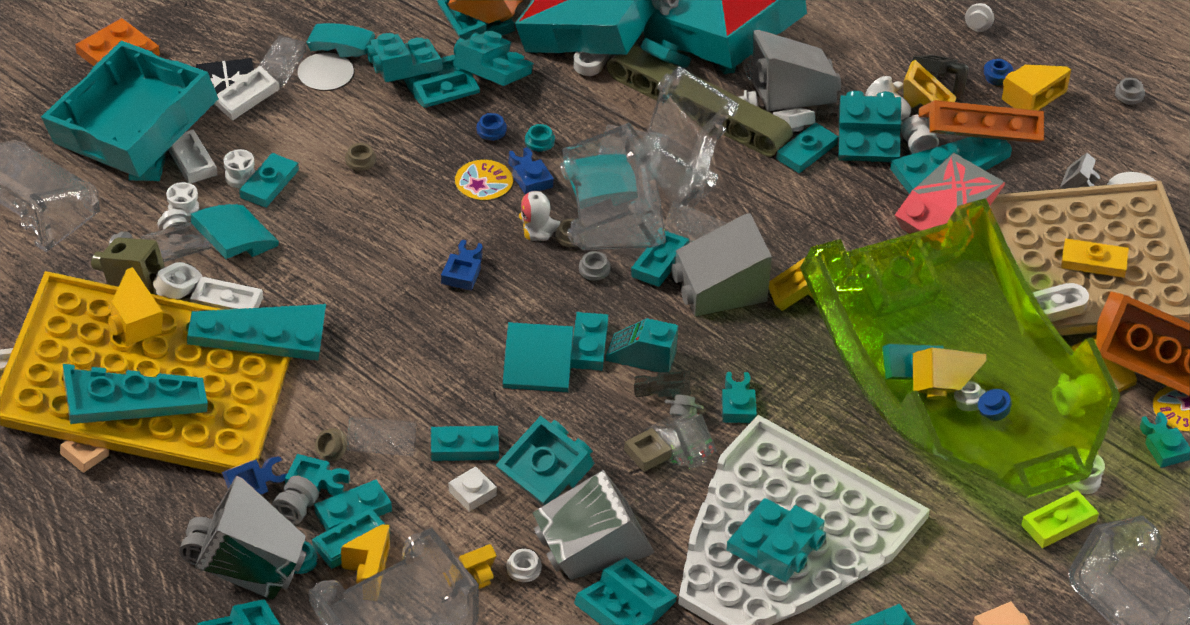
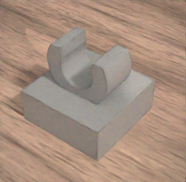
[1060,153,1100,189]

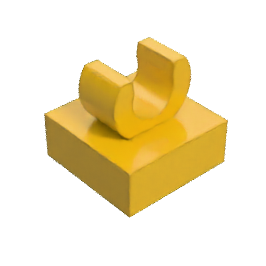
[454,544,497,590]

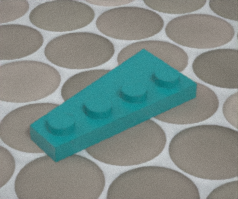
[890,137,1012,194]
[187,304,326,361]
[63,364,208,424]

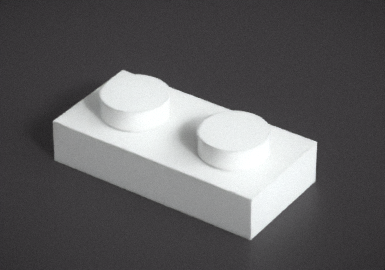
[190,276,263,310]

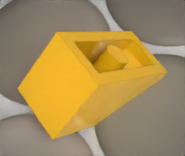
[1002,64,1071,111]
[108,267,163,346]
[913,347,987,400]

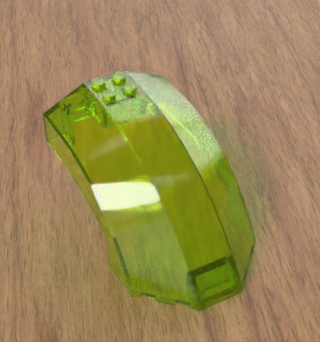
[800,198,1120,498]

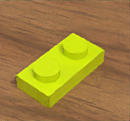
[1021,490,1099,549]

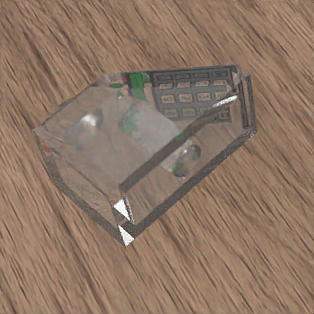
[645,414,717,469]

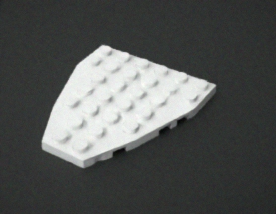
[678,415,930,625]

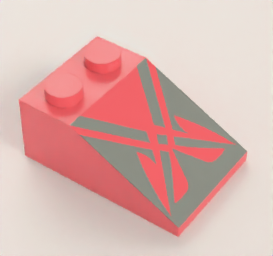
[895,153,1005,259]

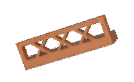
[919,100,1044,143]

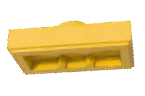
[1061,238,1129,278]

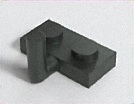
[912,54,969,100]

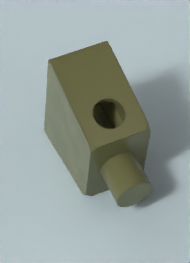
[91,237,165,295]

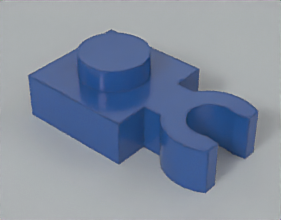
[508,147,554,195]
[441,240,483,291]
[222,456,287,495]

